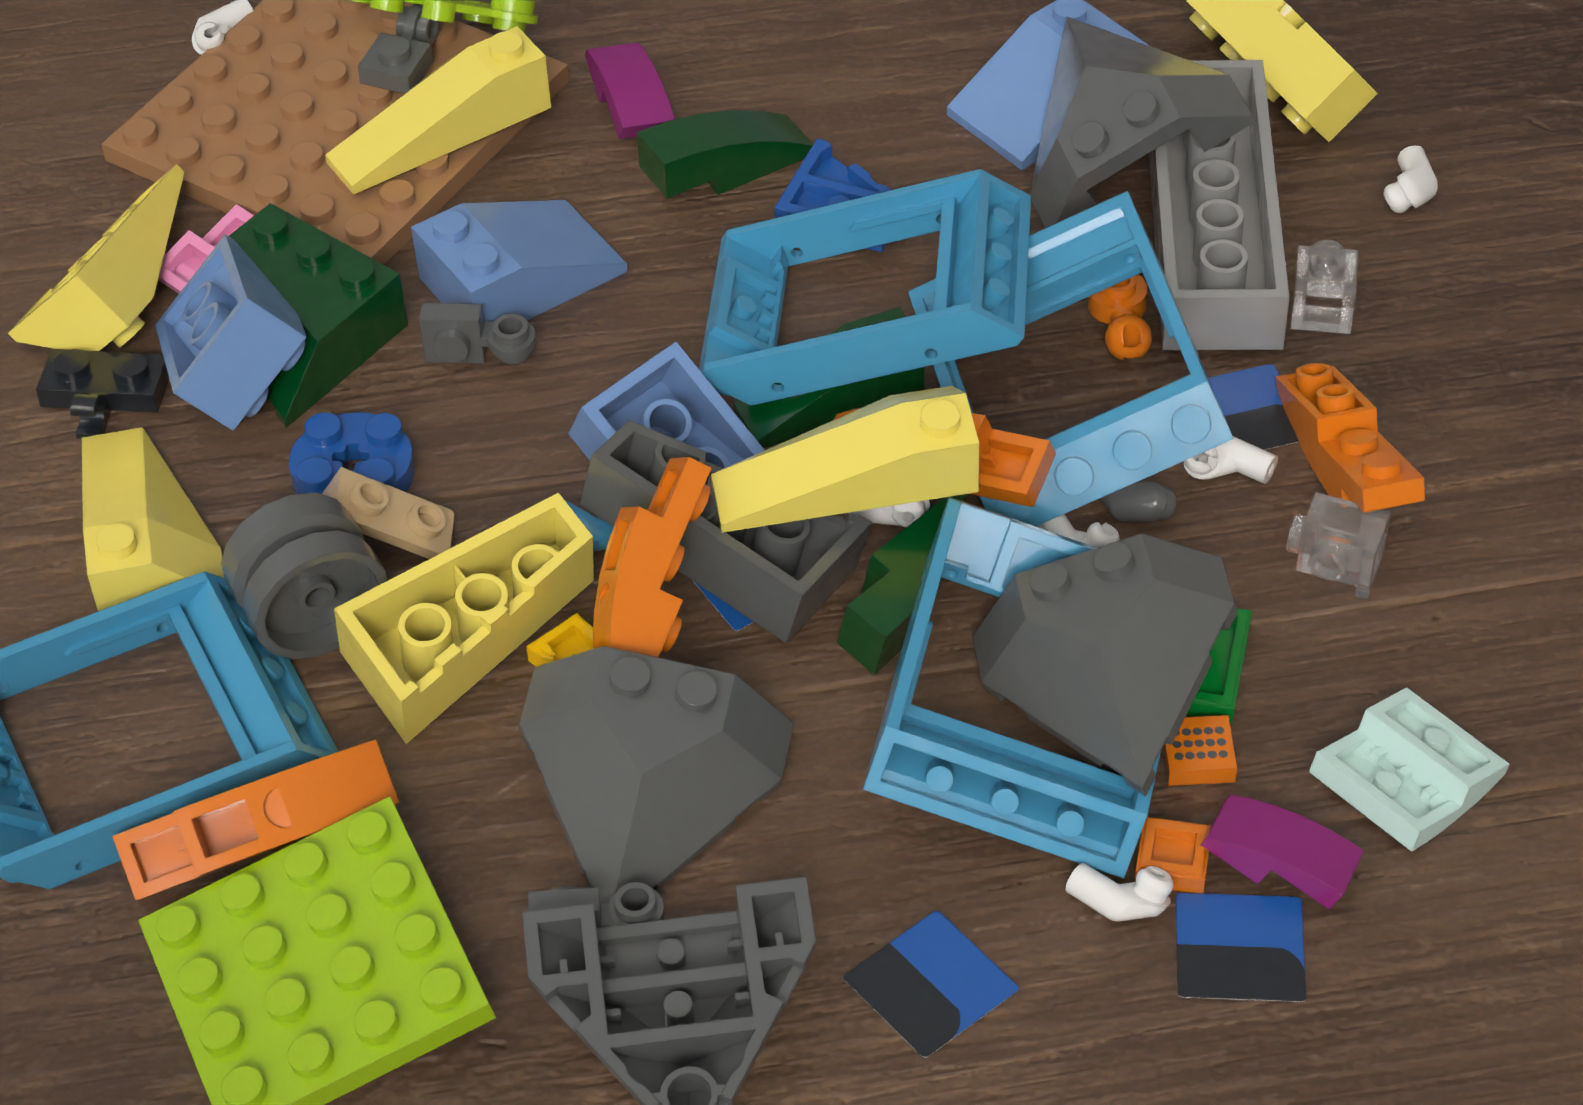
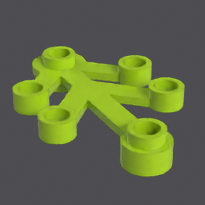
[349,0,539,33]

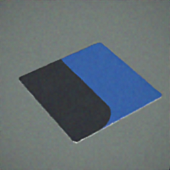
[1208,364,1299,450]
[1176,893,1306,1002]
[844,911,1019,1058]

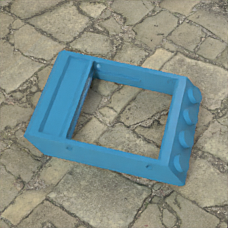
[699,169,1031,406]
[908,190,1234,526]
[863,497,1161,878]
[0,571,339,889]

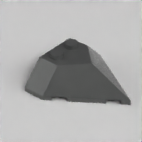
[1029,16,1256,228]
[973,534,1238,797]
[519,646,794,904]
[522,877,816,1105]

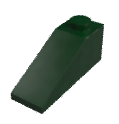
[733,307,924,448]

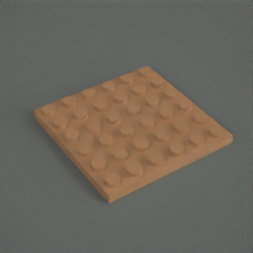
[101,0,570,265]

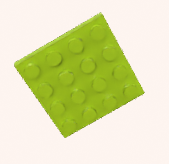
[138,796,496,1105]

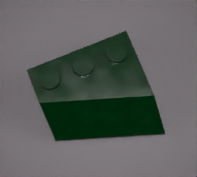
[229,203,408,428]

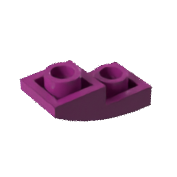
[585,42,675,139]
[1201,794,1364,909]

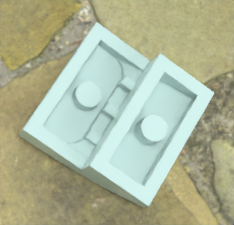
[1309,687,1510,852]

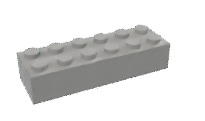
[1148,60,1289,350]

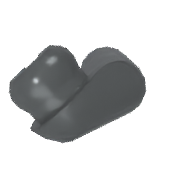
[1099,481,1177,523]

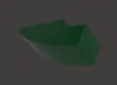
[636,110,814,199]
[837,494,966,675]

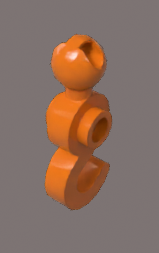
[1088,274,1152,360]

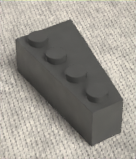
[580,420,873,643]

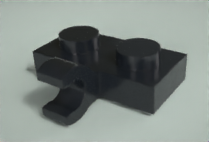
[36,349,169,439]

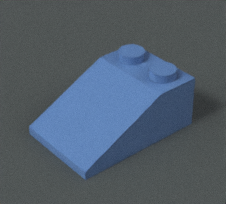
[947,0,1148,170]
[411,200,628,322]
[155,234,306,431]
[568,342,765,468]

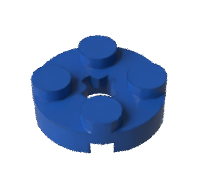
[289,412,415,494]

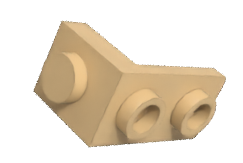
[322,467,454,559]

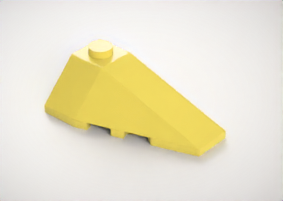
[325,26,551,195]
[8,164,185,351]
[711,386,979,533]
[82,427,224,611]

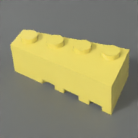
[1186,0,1378,142]
[334,493,594,744]

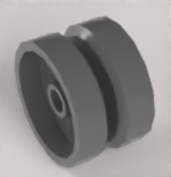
[221,493,387,659]

